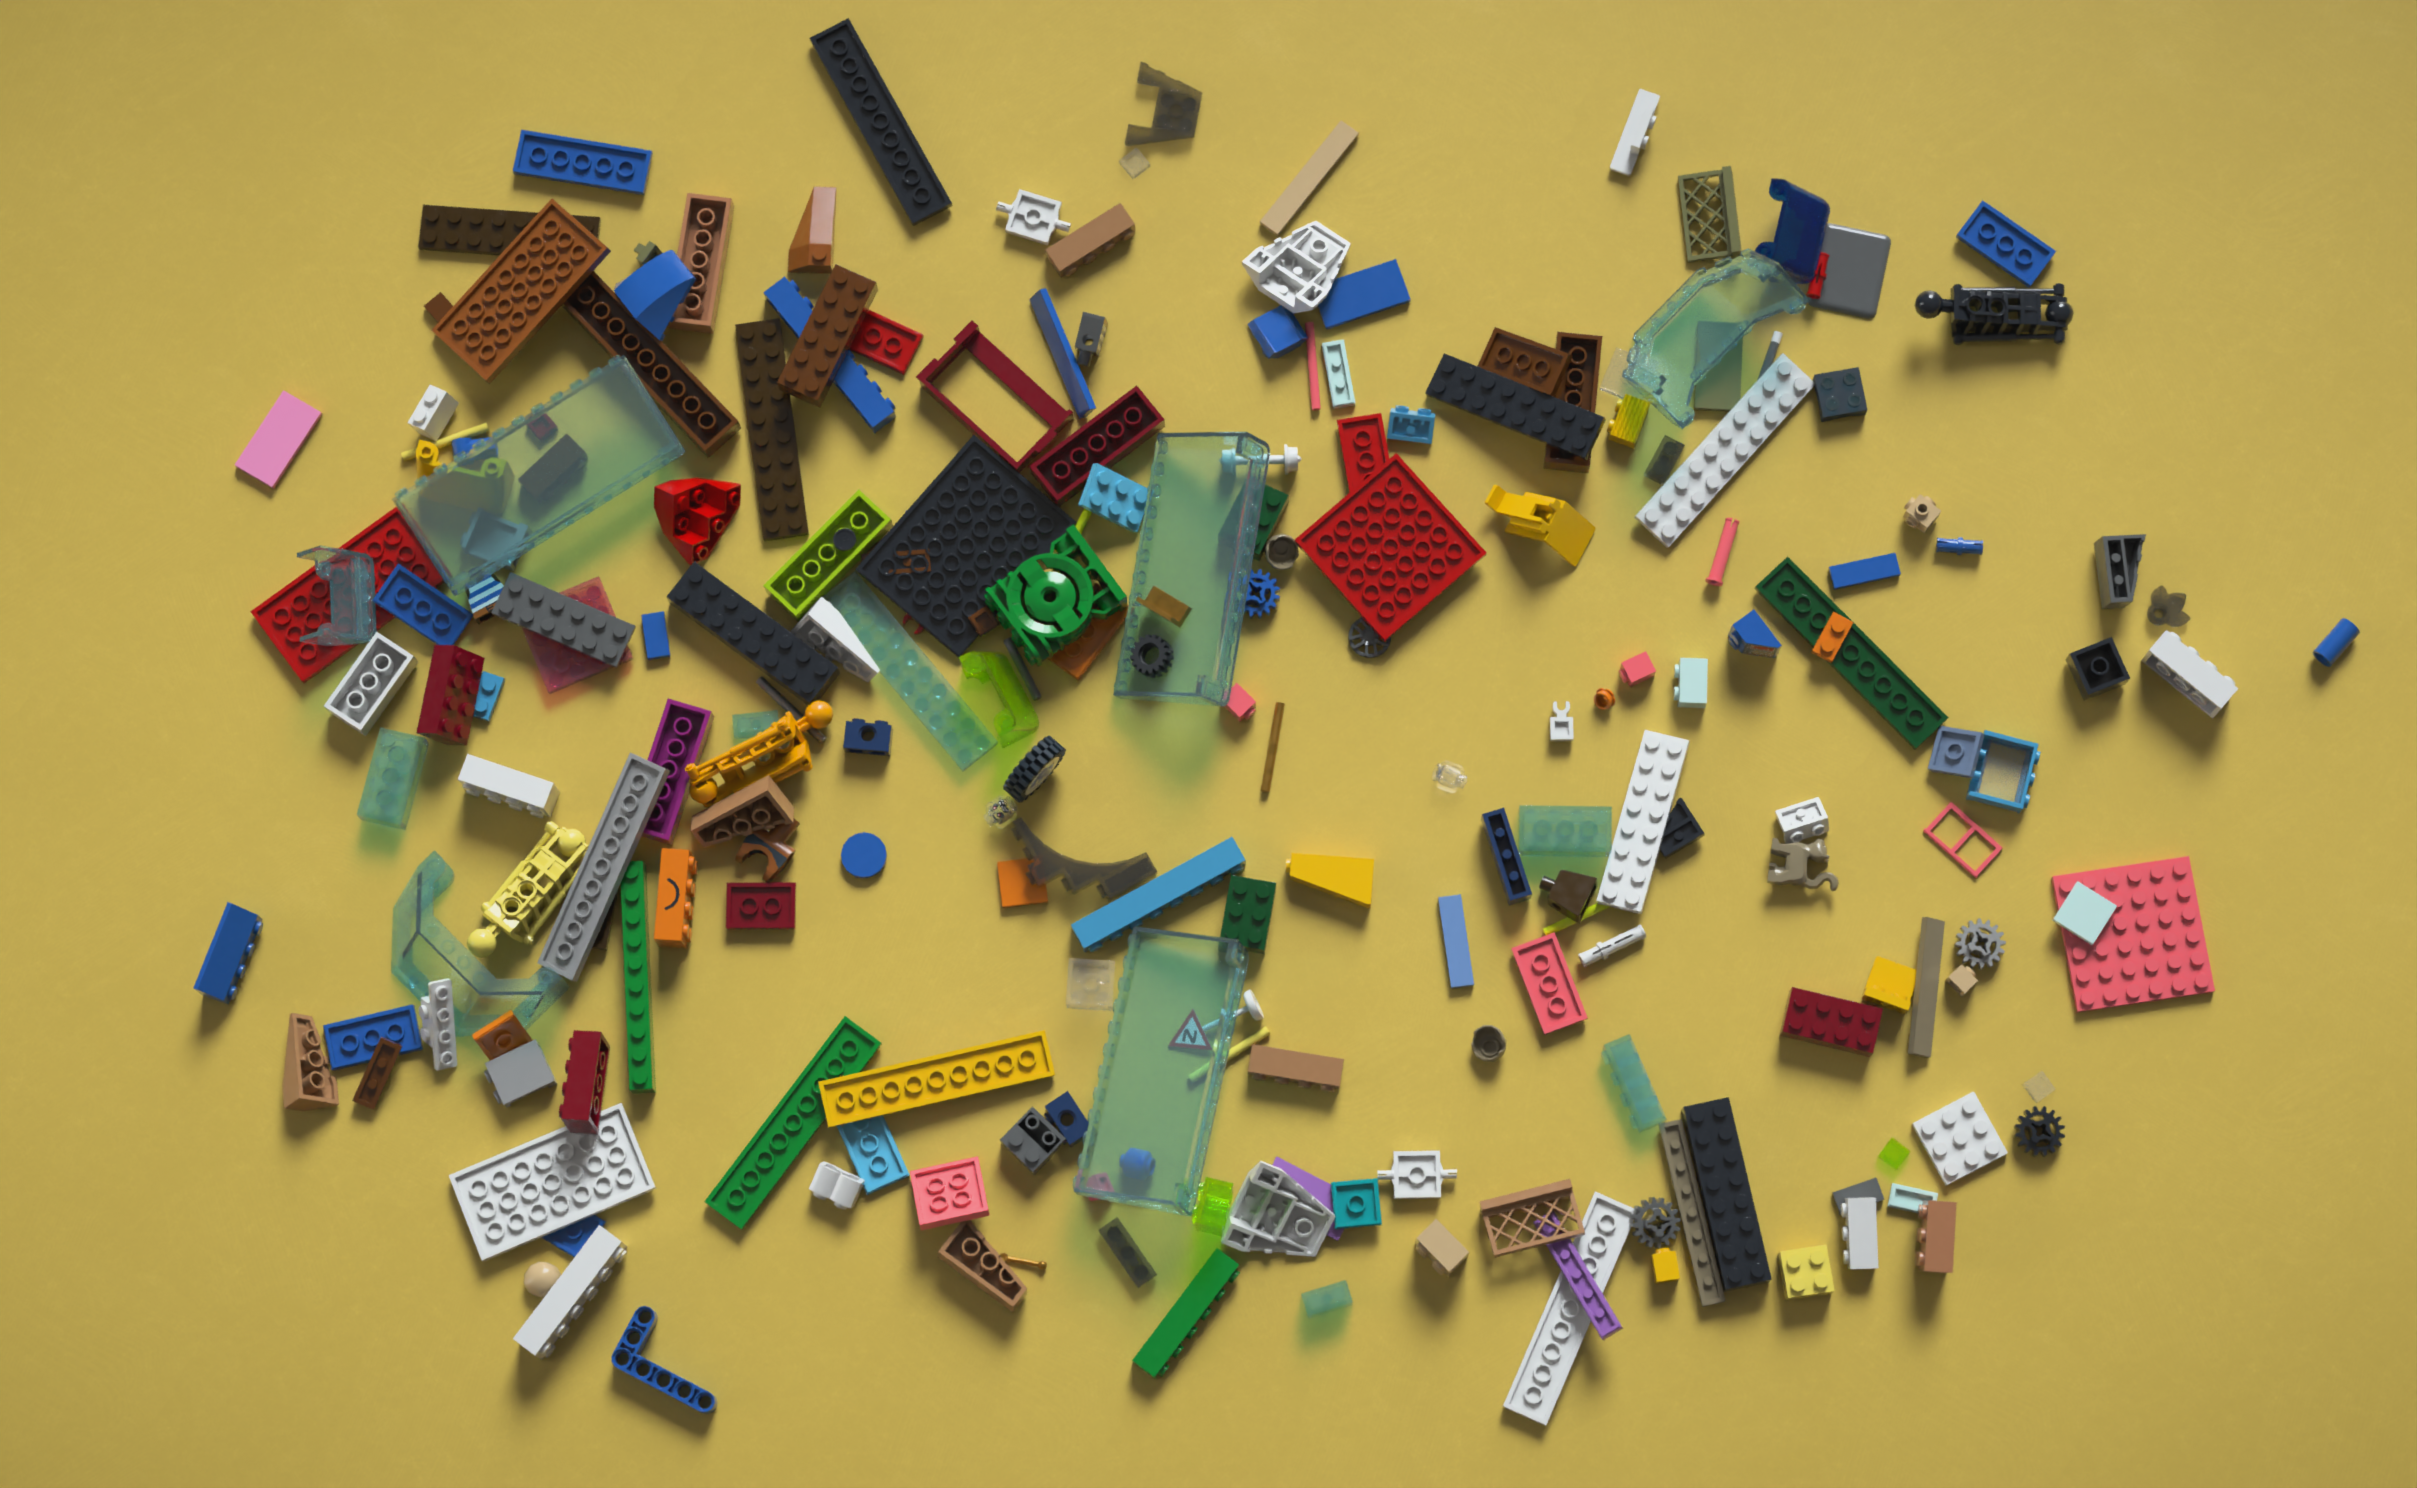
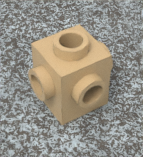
[1903,494,1941,533]

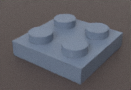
[1928,726,1984,778]

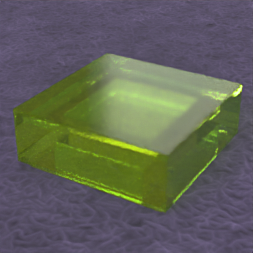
[1877,1137,1911,1170]

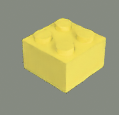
[1777,1245,1835,1301]

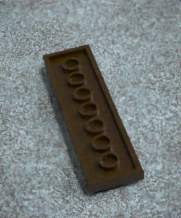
[418,205,601,255]

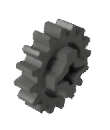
[1629,1197,1681,1248]

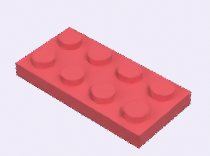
[1511,932,1588,1035]

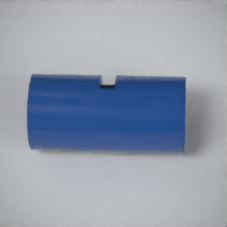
[2312,618,2360,667]

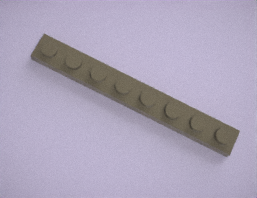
[1658,1119,1726,1307]

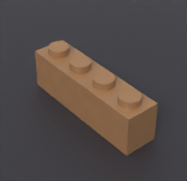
[1045,203,1136,278]
[1248,1044,1344,1092]

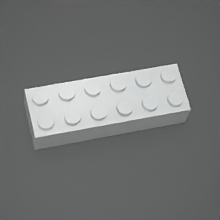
[513,1225,627,1359]

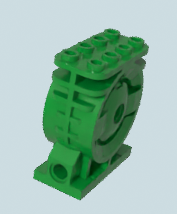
[984,524,1128,667]

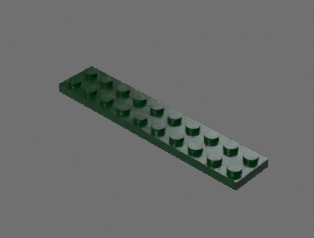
[1754,556,1949,750]

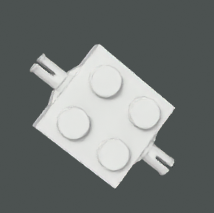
[996,189,1071,245]
[1377,1151,1457,1199]

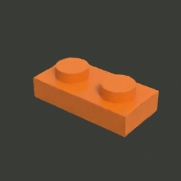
[1811,612,1853,663]

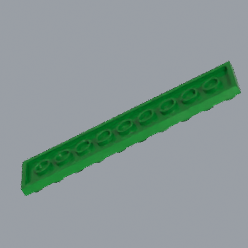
[704,1016,882,1230]

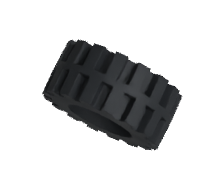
[1130,634,1174,678]

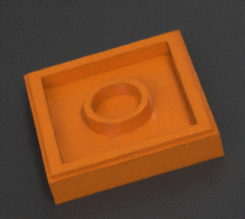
[997,856,1048,908]
[472,1010,533,1061]

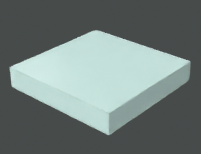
[2052,881,2117,945]

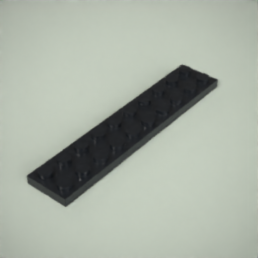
[809,18,953,226]

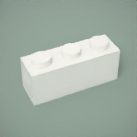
[1841,1197,1878,1269]

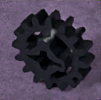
[2014,1106,2065,1157]

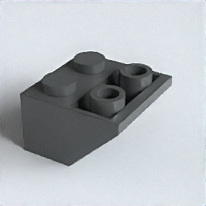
[1000,1106,1066,1175]

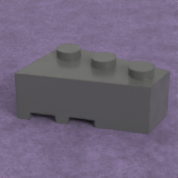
[2094,534,2146,609]

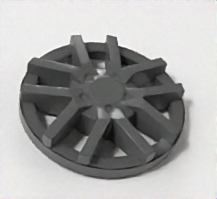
[1348,617,1391,658]

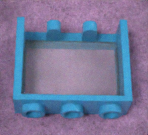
[1966,730,2041,813]

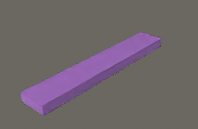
[1533,1211,1623,1341]

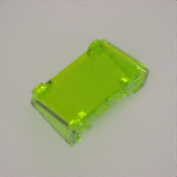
[958,651,1039,748]

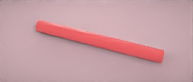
[1305,322,1321,411]

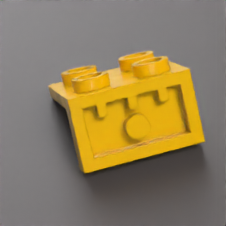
[1861,956,1917,1015]

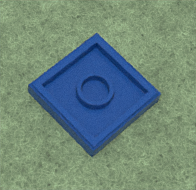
[542,1215,606,1258]

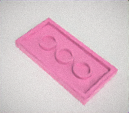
[235,390,323,489]

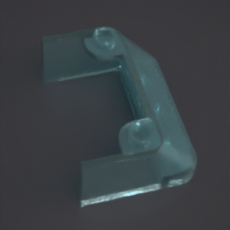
[297,545,377,646]

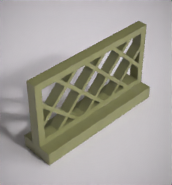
[1678,166,1742,263]

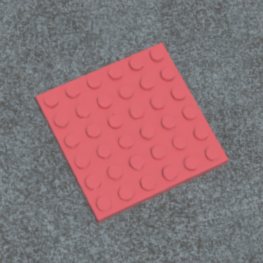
[2052,856,2215,1013]

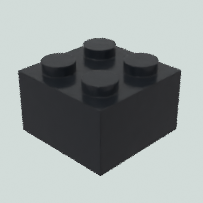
[2065,637,2130,701]

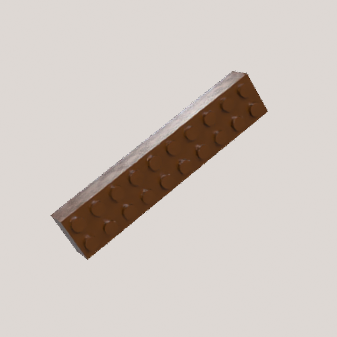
[562,271,741,458]

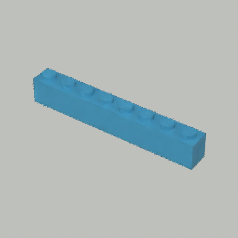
[1071,837,1246,952]

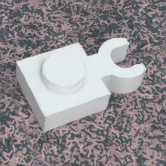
[1550,701,1574,741]

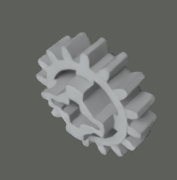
[1954,918,2006,970]

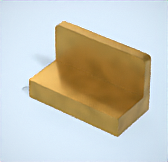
[1136,586,1192,628]

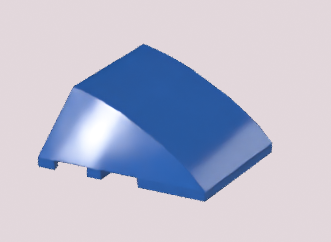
[614,250,696,341]

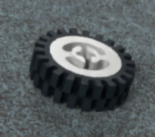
[1003,735,1066,803]

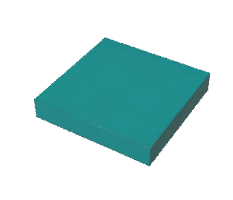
[1331,1178,1382,1230]

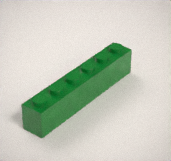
[1132,1248,1240,1379]

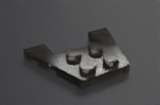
[1125,62,1203,146]

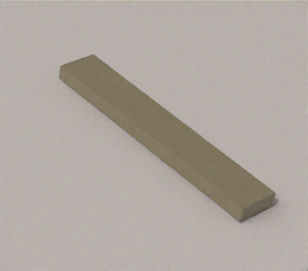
[1908,917,1945,1058]

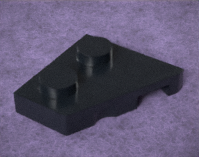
[1660,798,1705,859]

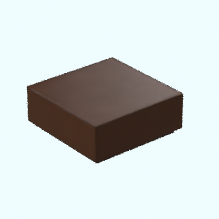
[424,292,453,323]
[968,606,999,637]

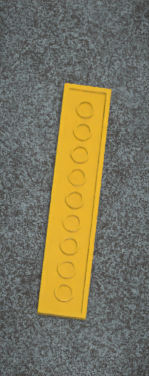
[818,1030,1055,1128]

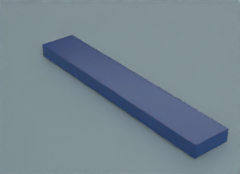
[1029,288,1096,419]

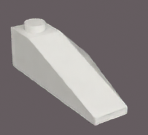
[790,597,880,682]

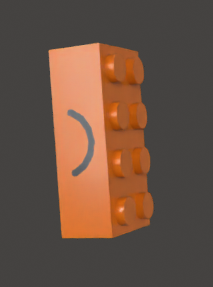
[654,848,698,949]

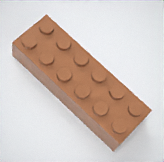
[668,193,734,334]

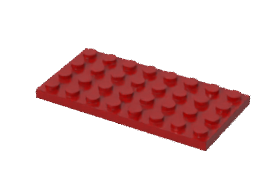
[250,505,452,684]

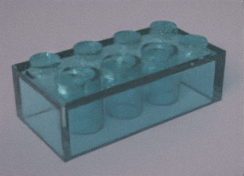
[357,727,429,830]
[1518,805,1612,857]

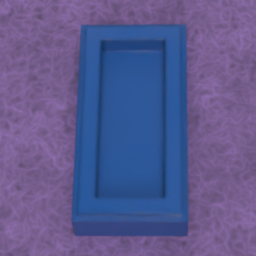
[641,611,671,660]

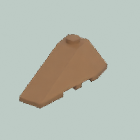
[283,1013,339,1111]

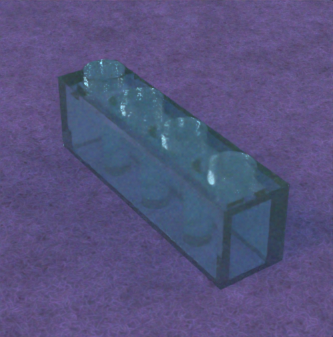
[1601,1034,1667,1133]

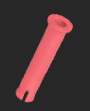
[1705,517,1740,586]

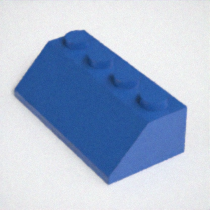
[193,902,263,1005]

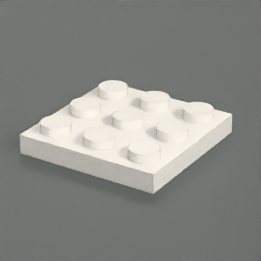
[1912,1092,2008,1186]

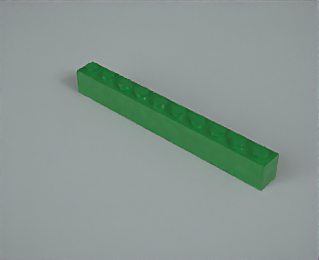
[621,861,656,1094]

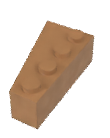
[691,775,794,847]
[938,1220,1027,1313]

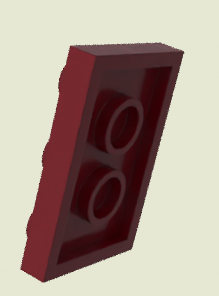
[726,882,796,929]

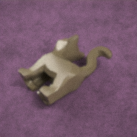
[1767,838,1839,891]

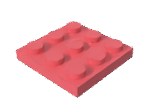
[910,1156,990,1231]

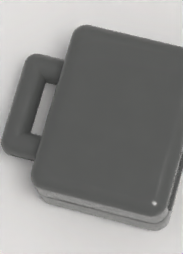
[1807,223,1891,319]

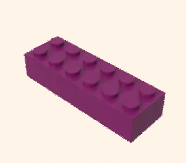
[642,698,714,845]

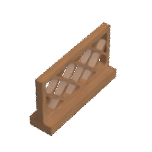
[1480,1179,1585,1258]

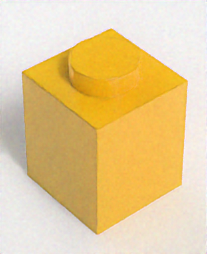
[1651,1248,1680,1284]

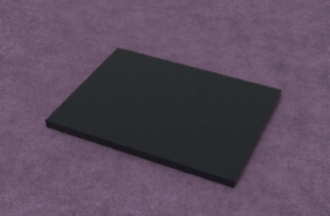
[856,435,1077,658]

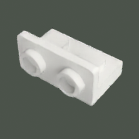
[1775,797,1829,844]

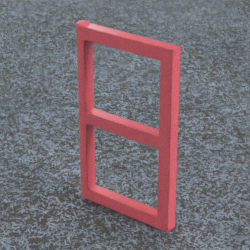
[1923,802,2003,878]

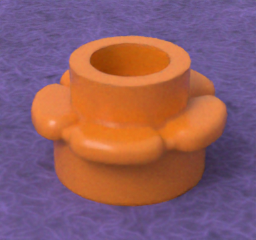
[1594,688,1616,710]

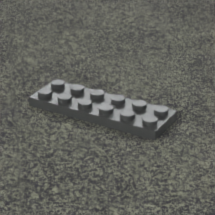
[491,572,636,668]

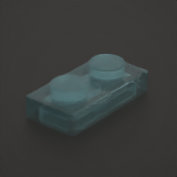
[732,710,779,739]

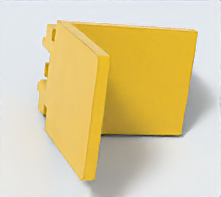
[1485,485,1596,566]

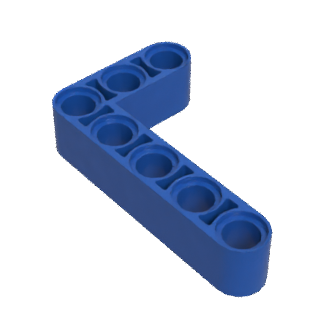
[611,1306,717,1414]

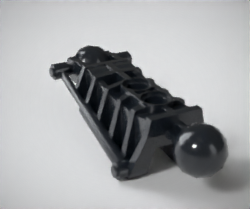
[1914,283,2074,345]

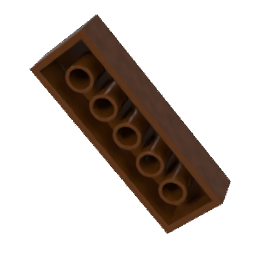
[777,264,878,408]
[1543,332,1602,473]

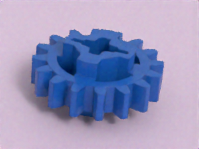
[1231,569,1280,619]

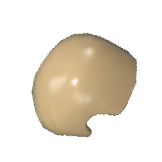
[524,1262,561,1298]

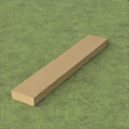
[1260,120,1359,237]

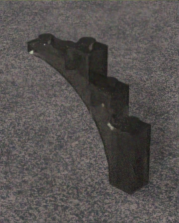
[1011,817,1157,902]

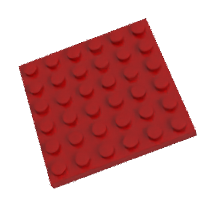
[1294,453,1487,642]

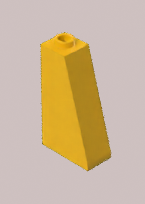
[1286,853,1374,908]

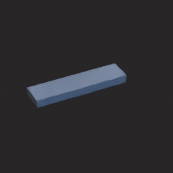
[1438,894,1474,989]

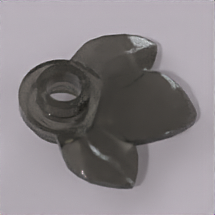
[2147,586,2190,627]

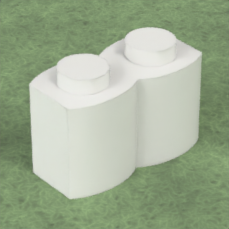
[809,1161,865,1210]

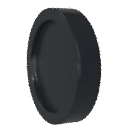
[833,528,856,551]

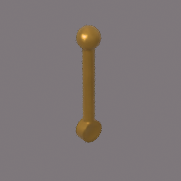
[1000,1253,1047,1270]

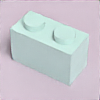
[1674,658,1708,708]

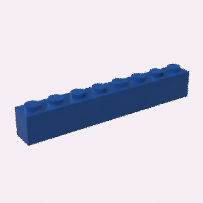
[763,276,896,433]

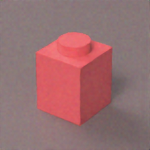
[1619,651,1656,687]
[1221,683,1256,722]

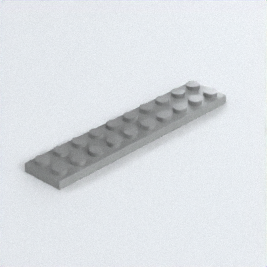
[537,753,670,982]

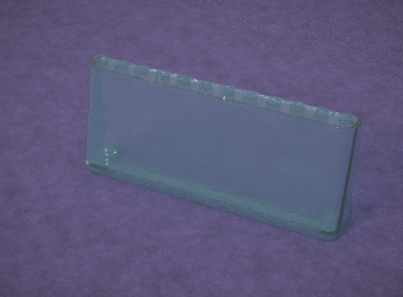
[392,355,685,596]
[1113,432,1270,706]
[1073,927,1249,1216]

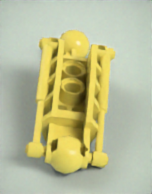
[467,821,589,958]

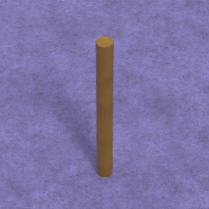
[1261,702,1285,793]

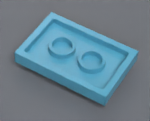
[1078,463,1152,532]

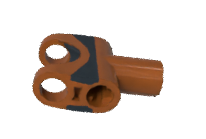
[735,818,800,882]

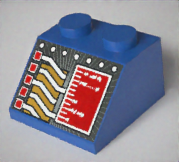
[1728,610,1782,658]

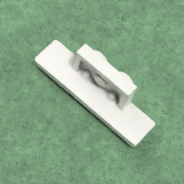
[1610,89,1660,176]
[419,979,457,1070]

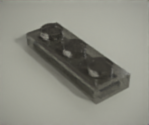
[1098,1217,1157,1288]

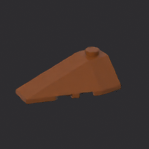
[788,187,836,274]

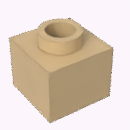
[1945,964,1978,997]

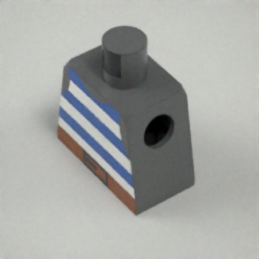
[1075,312,1108,367]

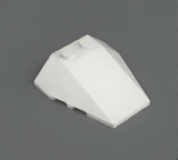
[1242,221,1351,313]
[1221,1161,1335,1257]

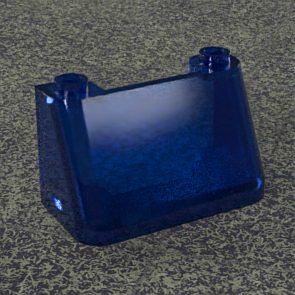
[1752,178,1830,284]

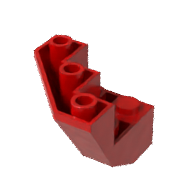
[654,478,741,565]

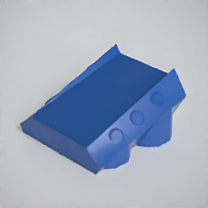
[1247,305,1308,358]

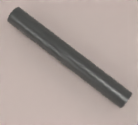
[1003,637,1042,701]

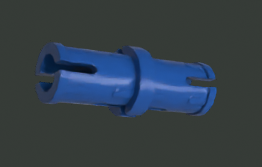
[1936,537,1983,555]

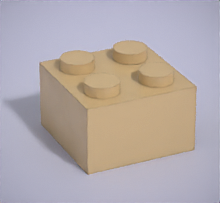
[1415,1219,1469,1277]

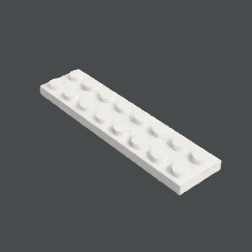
[1596,730,1690,914]

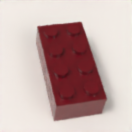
[416,645,485,746]
[1779,987,1883,1057]
[559,1030,610,1135]

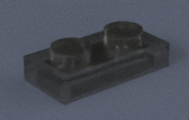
[1644,435,1685,485]

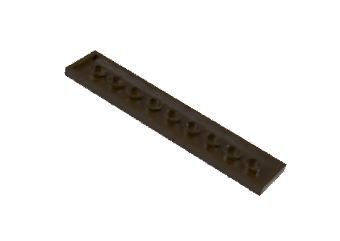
[735,318,809,541]

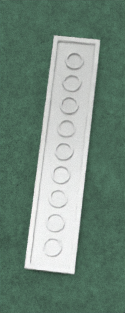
[1634,353,1815,548]
[1503,1192,1637,1426]

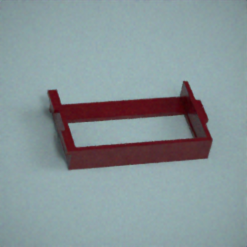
[916,320,1074,473]

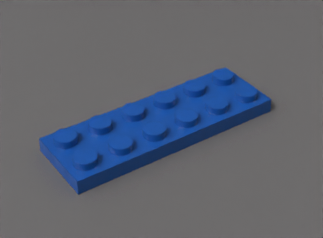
[513,130,653,195]

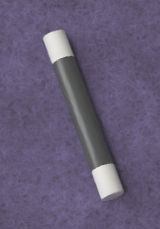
[1757,331,1783,380]

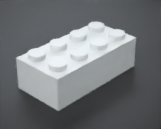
[2141,630,2238,719]
[324,632,418,736]
[458,754,560,818]

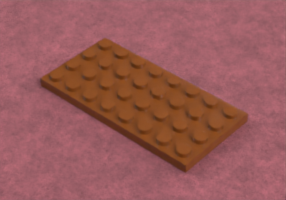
[431,199,611,384]

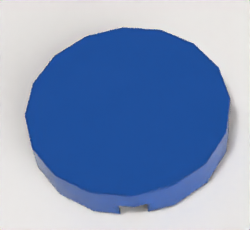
[841,832,887,879]

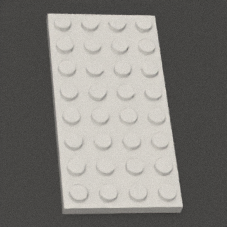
[449,1103,656,1262]

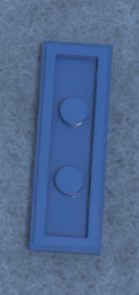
[1828,553,1901,590]

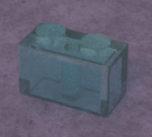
[1301,1280,1353,1319]

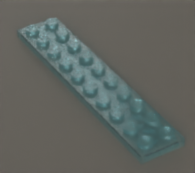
[822,571,998,772]

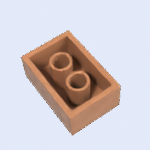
[1915,1200,1957,1273]

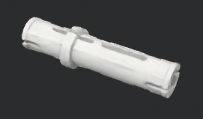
[1578,925,1646,967]

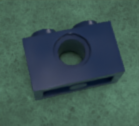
[843,718,893,756]
[1044,1091,1094,1147]

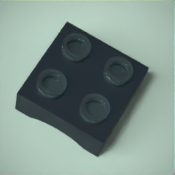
[1812,367,1868,422]

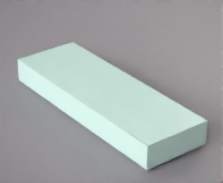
[1322,339,1356,409]

